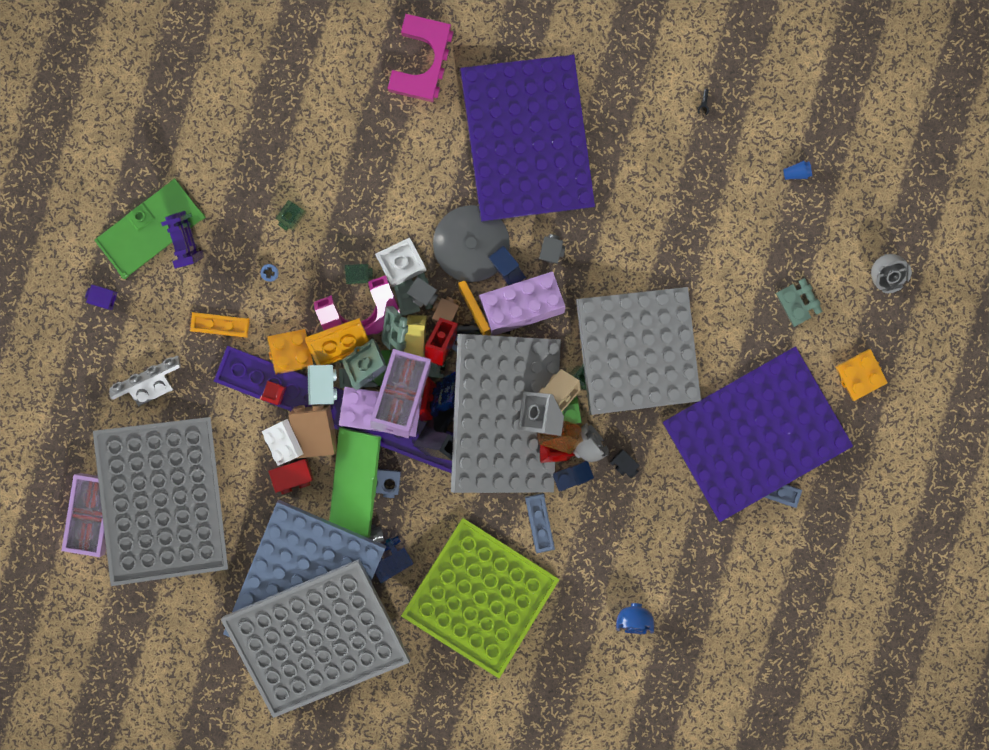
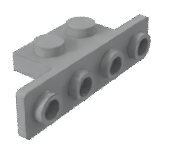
[109,356,181,407]

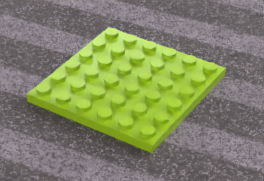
[401,518,560,679]

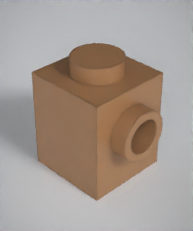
[432,296,459,322]

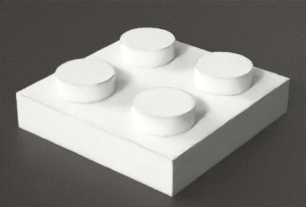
[375,238,427,287]
[262,419,303,466]

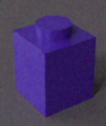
[85,285,118,310]

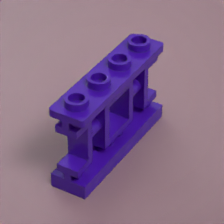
[161,211,204,269]

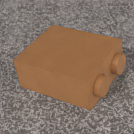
[289,404,337,458]

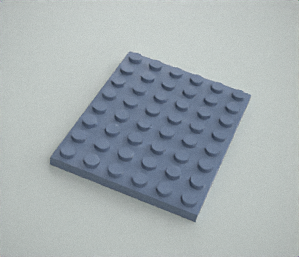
[223,500,386,637]

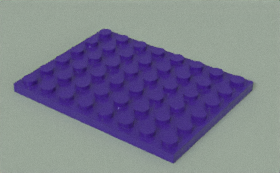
[460,55,595,222]
[662,346,853,522]

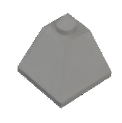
[518,391,564,436]

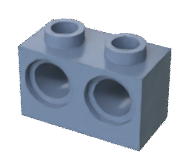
[376,469,401,498]

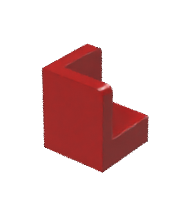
[260,380,287,405]

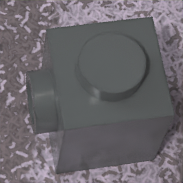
[539,234,566,264]
[407,277,438,307]

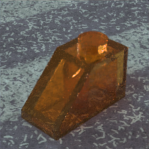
[537,421,583,454]

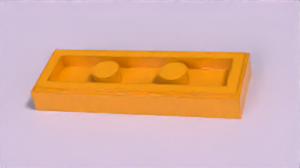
[458,281,491,336]
[190,312,250,338]

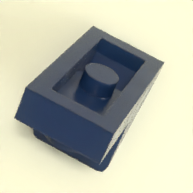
[488,246,526,286]
[553,461,594,492]

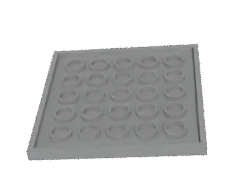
[576,287,701,415]

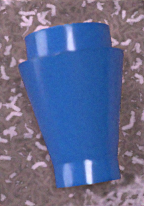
[783,161,812,180]

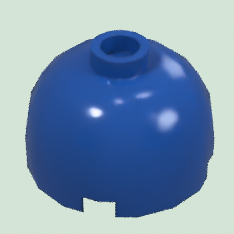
[616,603,654,634]

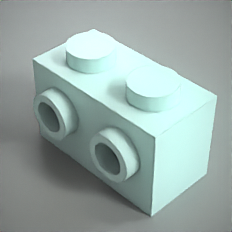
[308,365,337,405]

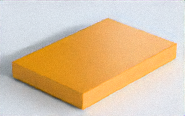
[305,318,369,365]

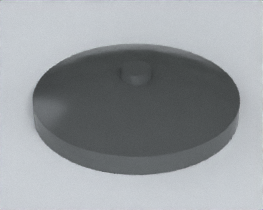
[433,205,510,282]

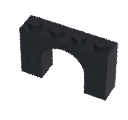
[413,381,456,461]

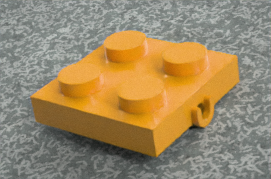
[267,329,313,375]
[835,349,888,401]

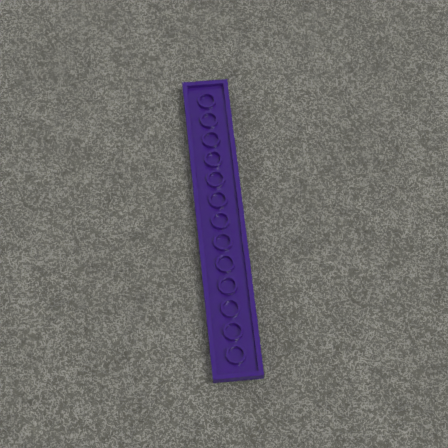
[214,346,453,474]

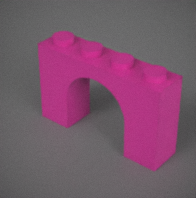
[388,14,454,102]
[314,275,402,336]

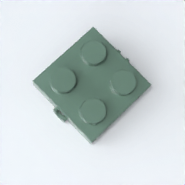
[342,339,387,390]

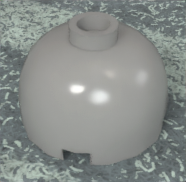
[871,254,912,293]
[572,423,609,462]

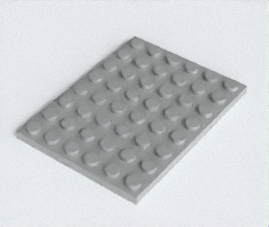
[451,334,561,493]
[93,417,228,586]
[221,559,411,718]

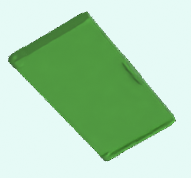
[95,178,206,280]
[329,427,381,538]

